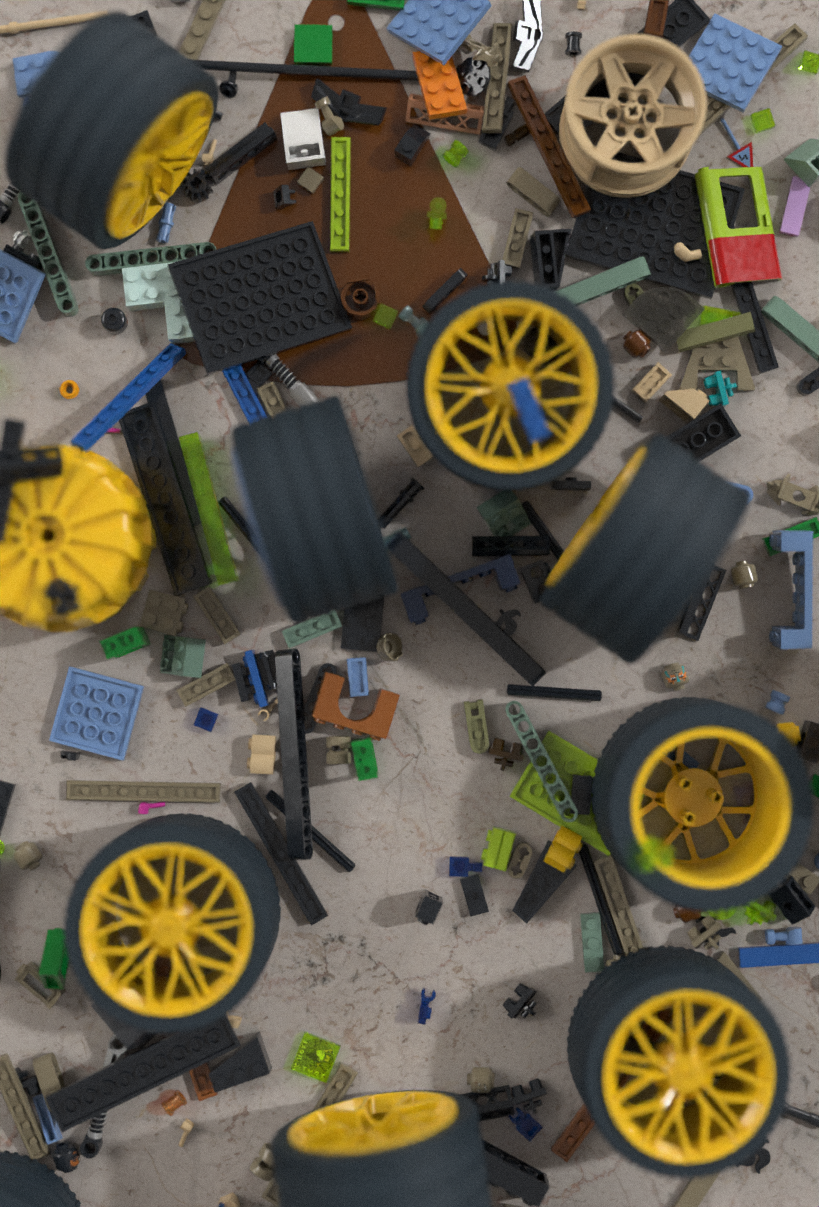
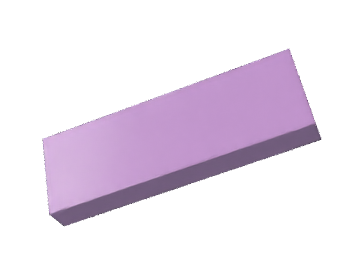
[779,176,811,237]

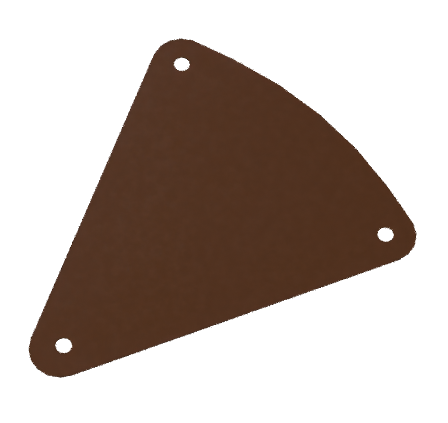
[175,0,517,387]

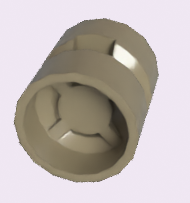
[326,736,351,764]
[249,1143,275,1181]

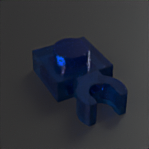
[508,1107,543,1142]

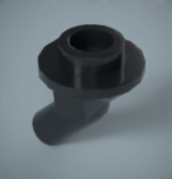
[219,71,238,98]

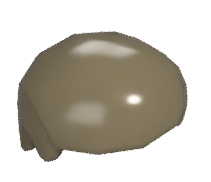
[376,633,403,662]

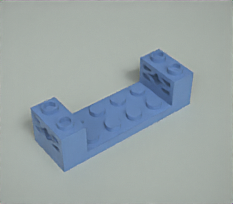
[769,530,813,649]

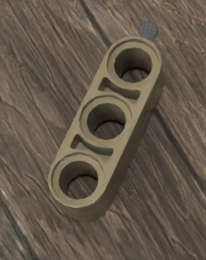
[506,167,561,217]
[33,1052,66,1112]

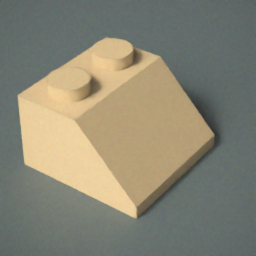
[659,389,709,424]

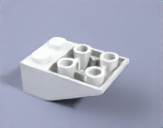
[281,108,326,170]

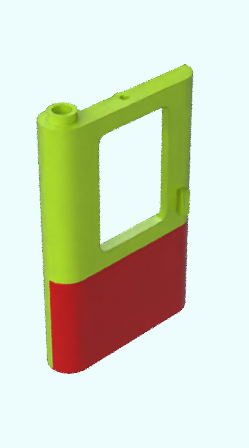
[694,167,782,288]

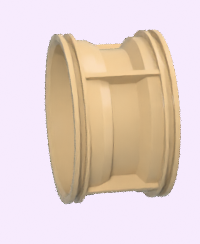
[559,34,706,198]

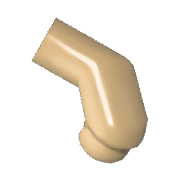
[674,242,702,262]

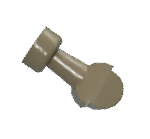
[314,96,344,136]

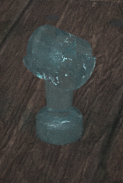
[398,305,428,337]

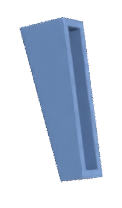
[32,1094,63,1145]

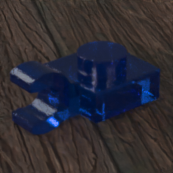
[449,856,482,877]
[418,988,436,1025]

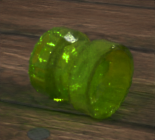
[442,140,469,167]

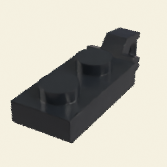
[479,97,515,151]

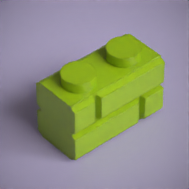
[481,826,516,871]

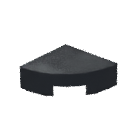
[60,750,80,761]

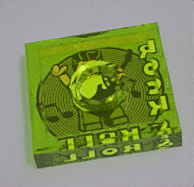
[291,1032,341,1083]

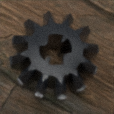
[181,168,214,202]

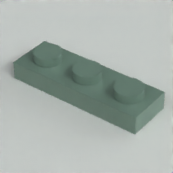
[282,610,342,649]
[580,912,604,973]

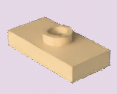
[631,362,672,403]

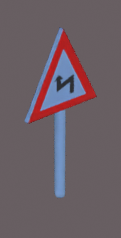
[720,118,753,167]

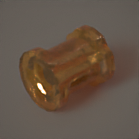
[161,1090,187,1116]

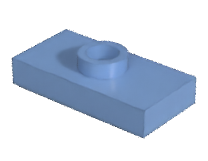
[347,657,369,697]

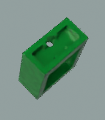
[100,626,151,660]
[351,737,379,781]
[39,928,70,990]

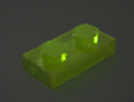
[699,305,741,326]

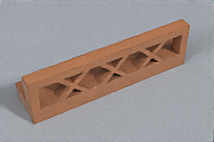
[405,93,484,135]

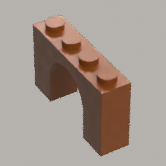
[311,671,400,741]

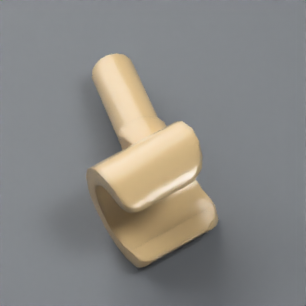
[202,139,217,165]
[258,697,278,721]
[179,1118,194,1147]

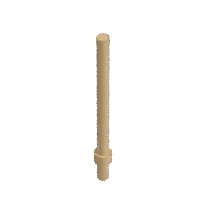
[0,11,108,34]

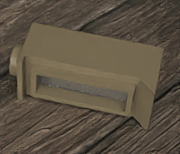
[14,961,66,1010]

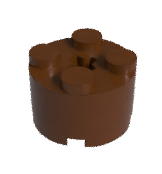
[341,277,380,320]

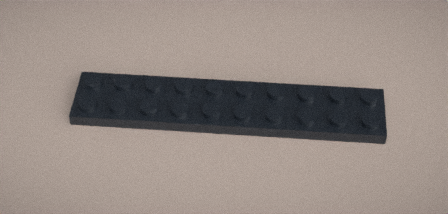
[544,0,711,136]
[119,402,212,596]
[45,1014,241,1133]

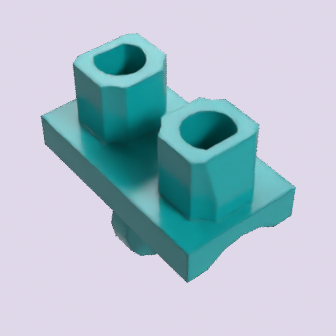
[703,370,737,407]

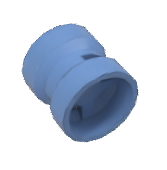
[765,690,791,715]

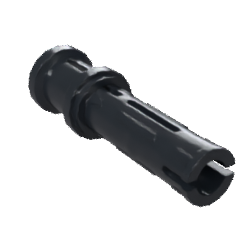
[378,477,425,529]

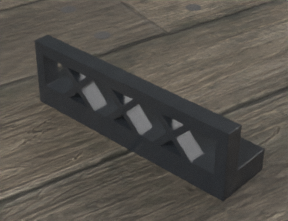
[205,122,277,185]
[0,445,64,483]
[472,535,550,556]
[676,566,727,641]
[460,1085,515,1122]

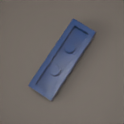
[507,377,550,443]
[243,650,269,708]

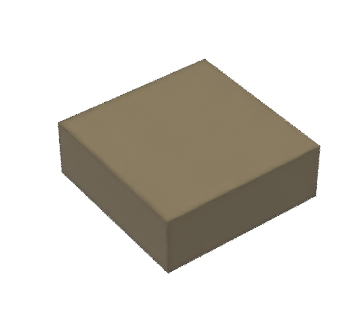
[297,167,324,194]

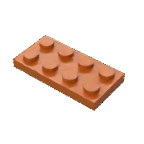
[412,51,467,120]

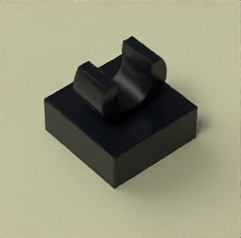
[273,185,296,209]

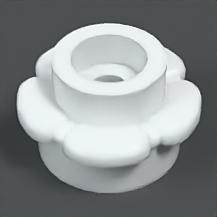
[13,230,31,248]

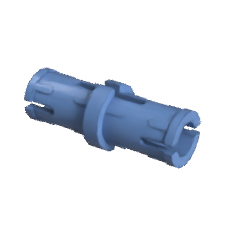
[156,203,176,244]

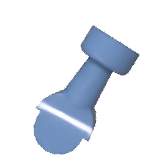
[765,927,803,945]

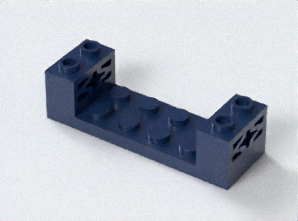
[400,554,521,625]

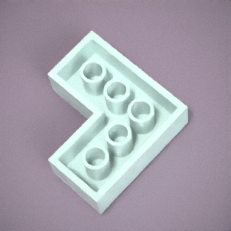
[122,262,195,344]

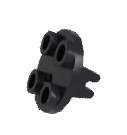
[456,57,491,96]

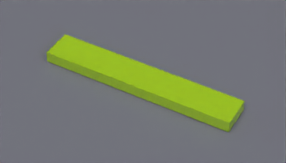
[330,137,351,252]

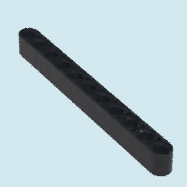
[385,531,546,686]
[275,648,313,860]

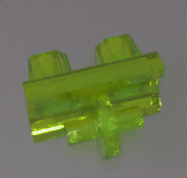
[427,197,447,230]
[634,836,675,873]
[741,900,777,925]

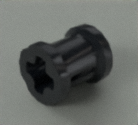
[565,31,582,56]

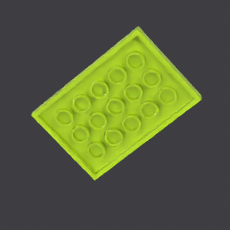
[509,730,645,856]

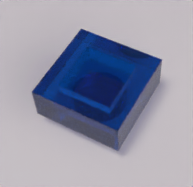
[193,707,219,732]

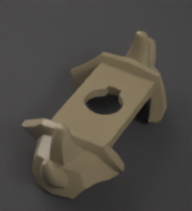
[456,35,501,67]
[766,474,819,516]

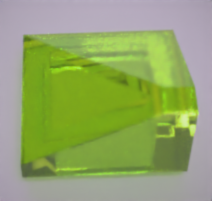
[798,50,819,74]

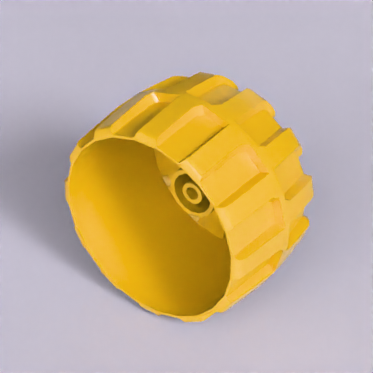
[0,444,156,632]

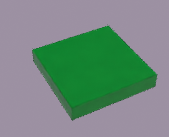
[294,24,333,65]

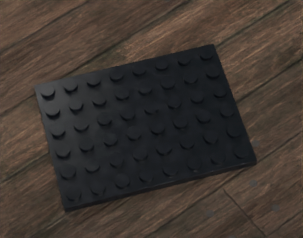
[565,152,745,299]
[167,221,352,375]

